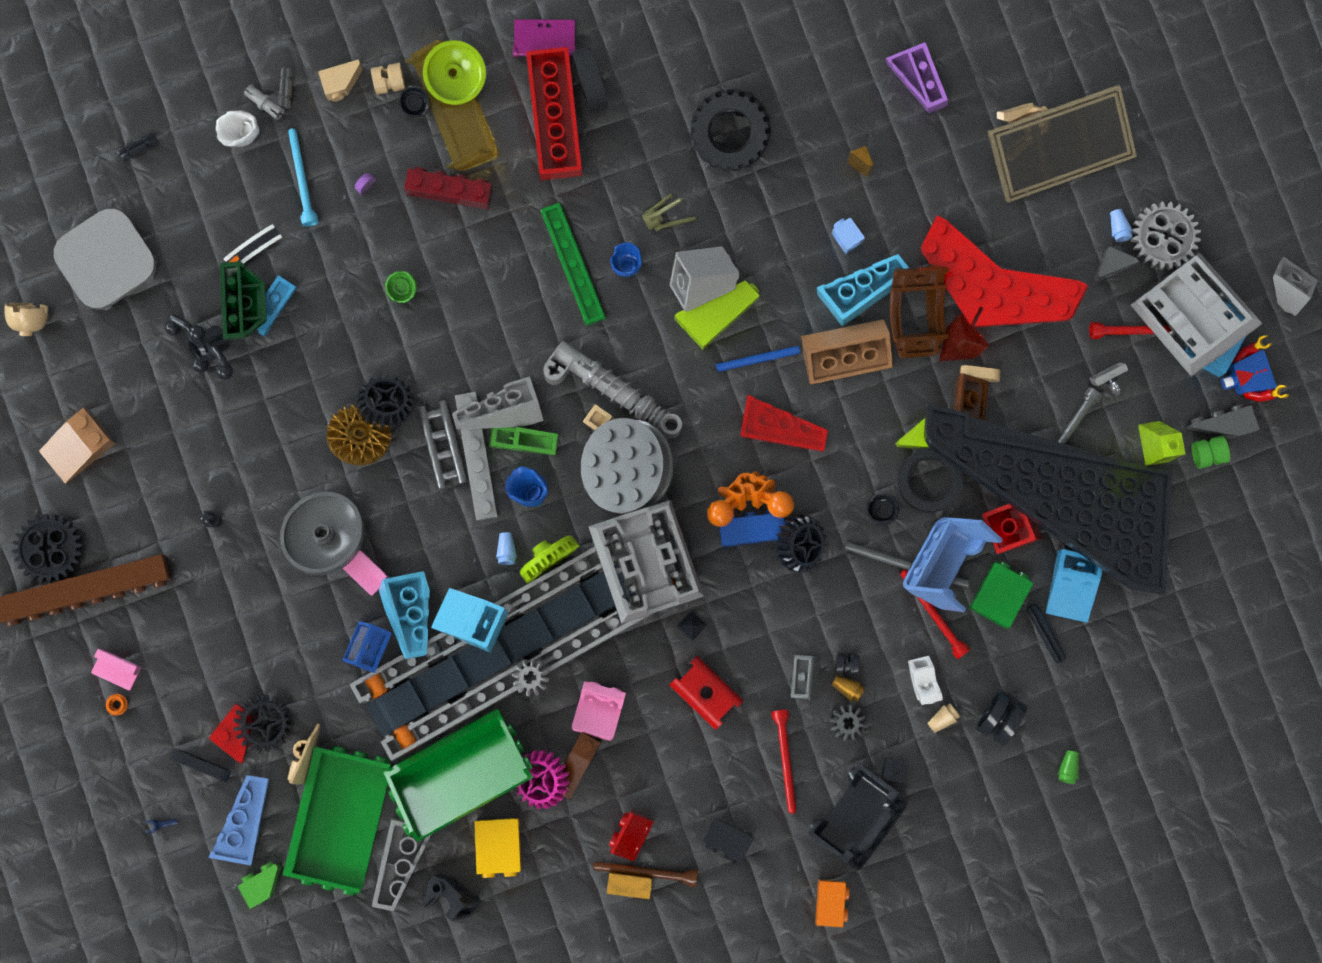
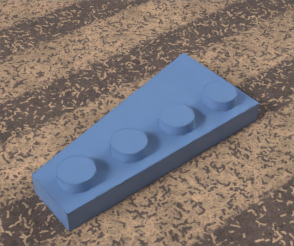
[208,775,270,865]

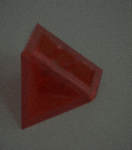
[939,314,990,362]

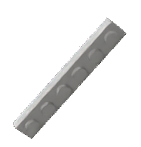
[455,392,498,521]

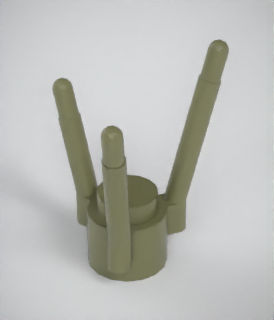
[642,194,696,232]

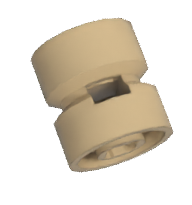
[371,63,405,95]

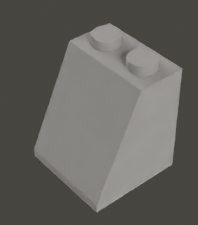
[670,246,739,312]

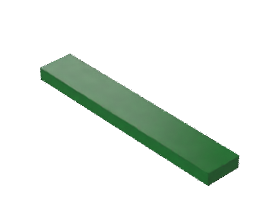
[540,202,606,327]

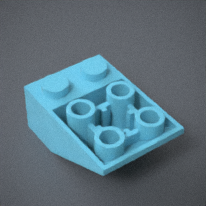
[431,588,508,653]

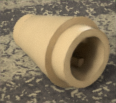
[928,703,961,733]

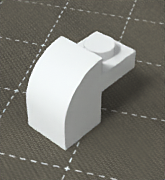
[908,656,943,705]

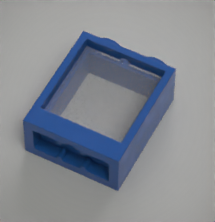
[342,621,392,673]

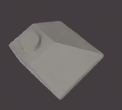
[1273,256,1318,316]

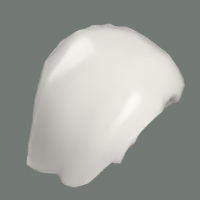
[216,110,259,147]

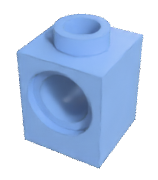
[831,218,865,254]

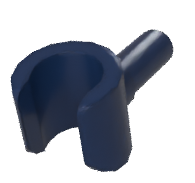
[145,819,178,833]

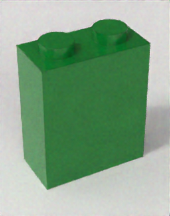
[969,561,1033,629]

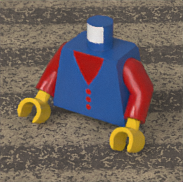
[1221,335,1289,402]

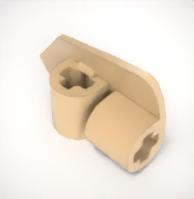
[288,723,320,784]

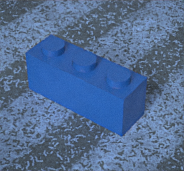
[719,510,785,547]

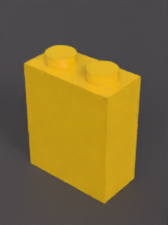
[474,818,522,878]

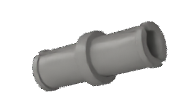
[244,84,285,120]

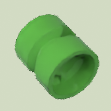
[1191,436,1230,469]

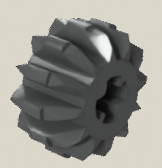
[829,705,866,742]

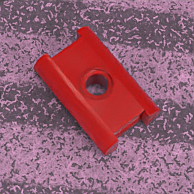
[669,656,744,730]

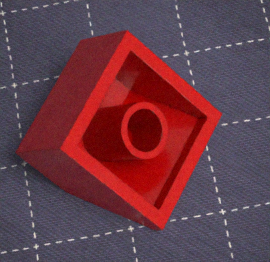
[982,504,1043,554]

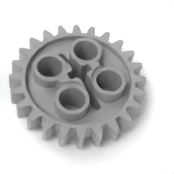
[1131,202,1201,270]

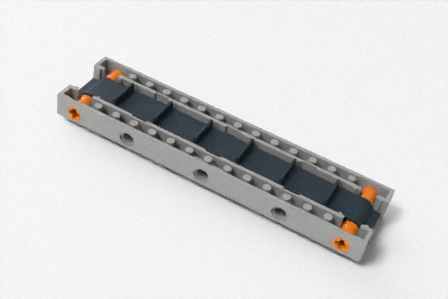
[349,526,689,761]

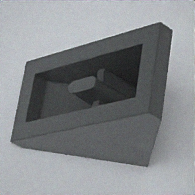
[1094,247,1139,282]

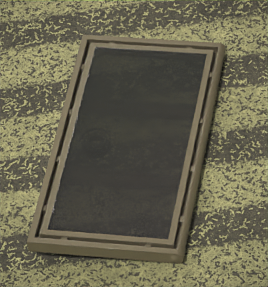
[988,85,1137,202]

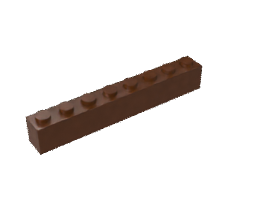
[0,554,172,627]

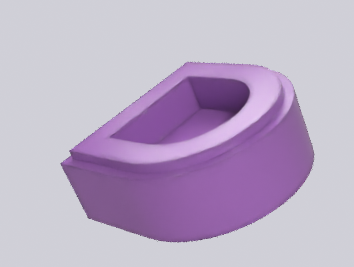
[355,173,376,195]

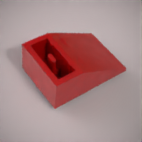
[608,809,654,861]

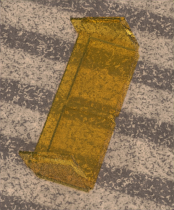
[405,40,498,171]

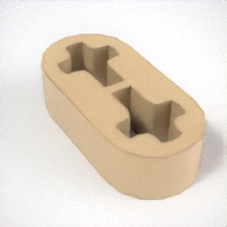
[960,365,1001,382]

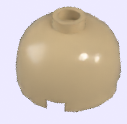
[4,303,49,336]

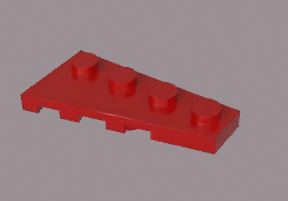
[740,395,828,452]

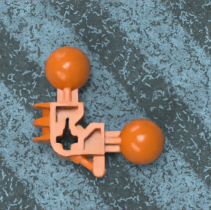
[707,471,794,527]

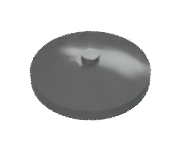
[280,492,365,575]

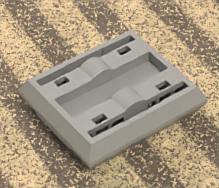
[1131,253,1262,377]
[589,500,704,624]

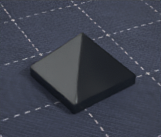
[677,611,707,641]

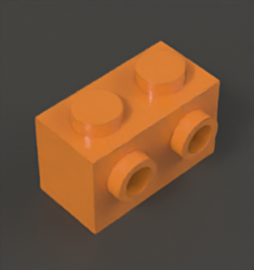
[815,879,849,927]

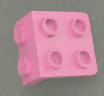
[572,681,626,741]

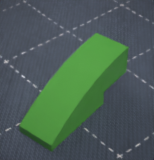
[489,427,558,455]

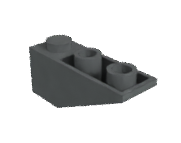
[1186,404,1260,438]

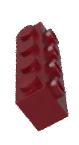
[404,167,493,210]

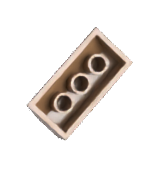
[801,319,893,385]

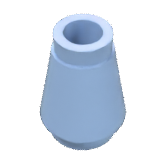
[1110,209,1133,242]
[496,532,517,565]

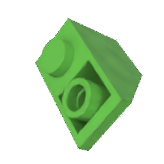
[237,862,281,909]

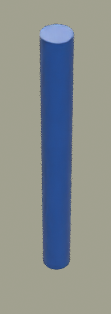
[716,346,800,372]

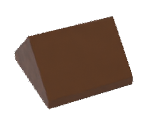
[953,373,989,421]

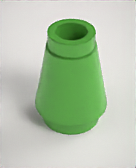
[1057,751,1079,784]

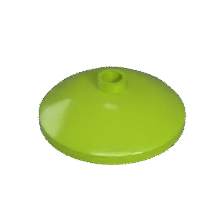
[423,40,486,105]

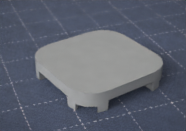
[54,209,158,311]

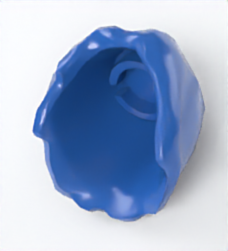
[505,466,549,507]

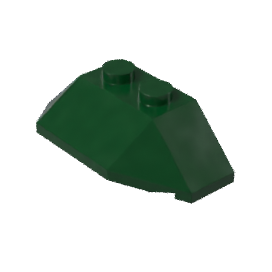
[219,261,267,340]

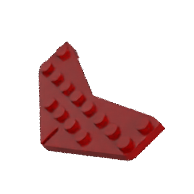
[921,216,1089,327]

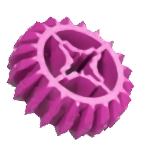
[516,750,570,809]

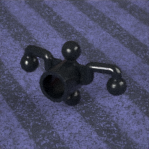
[164,314,233,380]

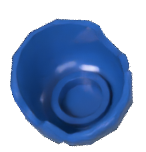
[610,242,643,277]

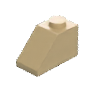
[318,59,363,101]

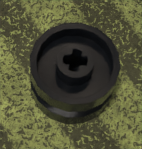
[976,690,1028,746]

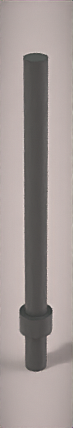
[844,542,970,589]

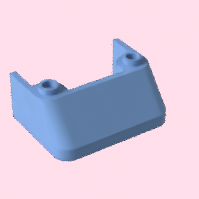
[903,517,1003,612]

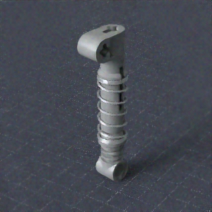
[543,341,682,439]

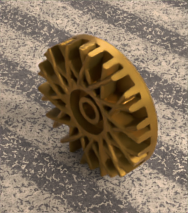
[326,405,392,466]

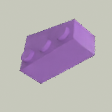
[886,42,948,113]

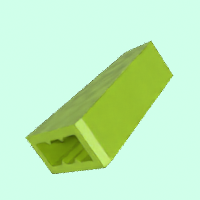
[674,280,760,350]
[1138,421,1185,466]

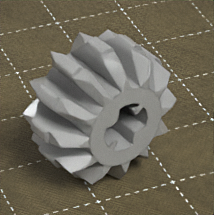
[512,659,549,696]

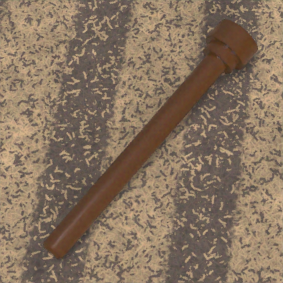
[593,861,698,887]

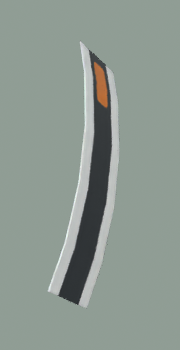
[224,224,282,264]

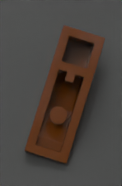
[563,732,601,799]

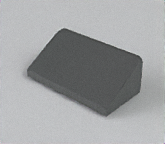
[791,655,820,700]

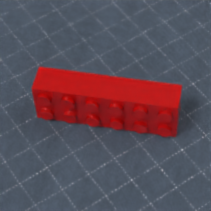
[526,47,583,181]

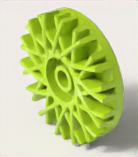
[520,535,580,583]

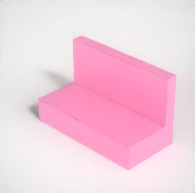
[343,550,390,596]
[91,649,142,691]

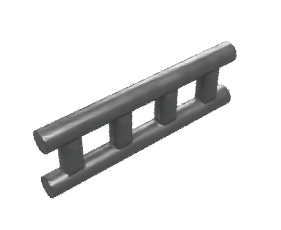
[418,400,467,489]

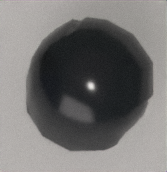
[398,85,431,118]
[866,493,900,526]

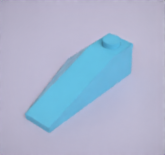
[379,571,430,660]

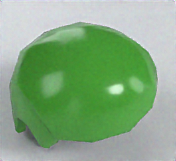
[385,271,418,303]

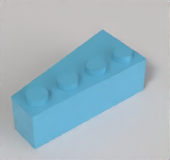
[817,254,909,327]

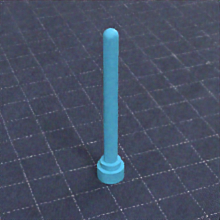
[288,128,319,226]

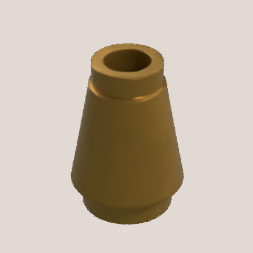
[832,675,866,702]

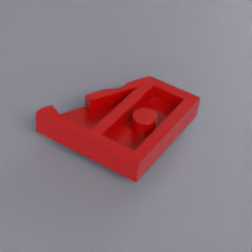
[209,704,254,764]

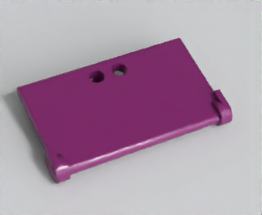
[512,19,576,57]

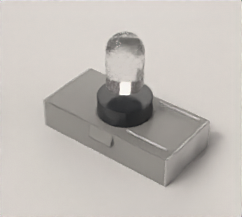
[1089,362,1128,396]

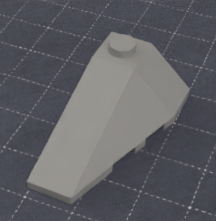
[452,376,544,429]

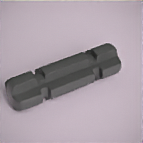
[279,68,293,109]

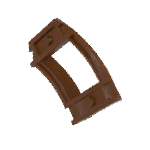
[890,264,949,358]

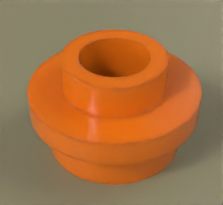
[106,694,128,715]

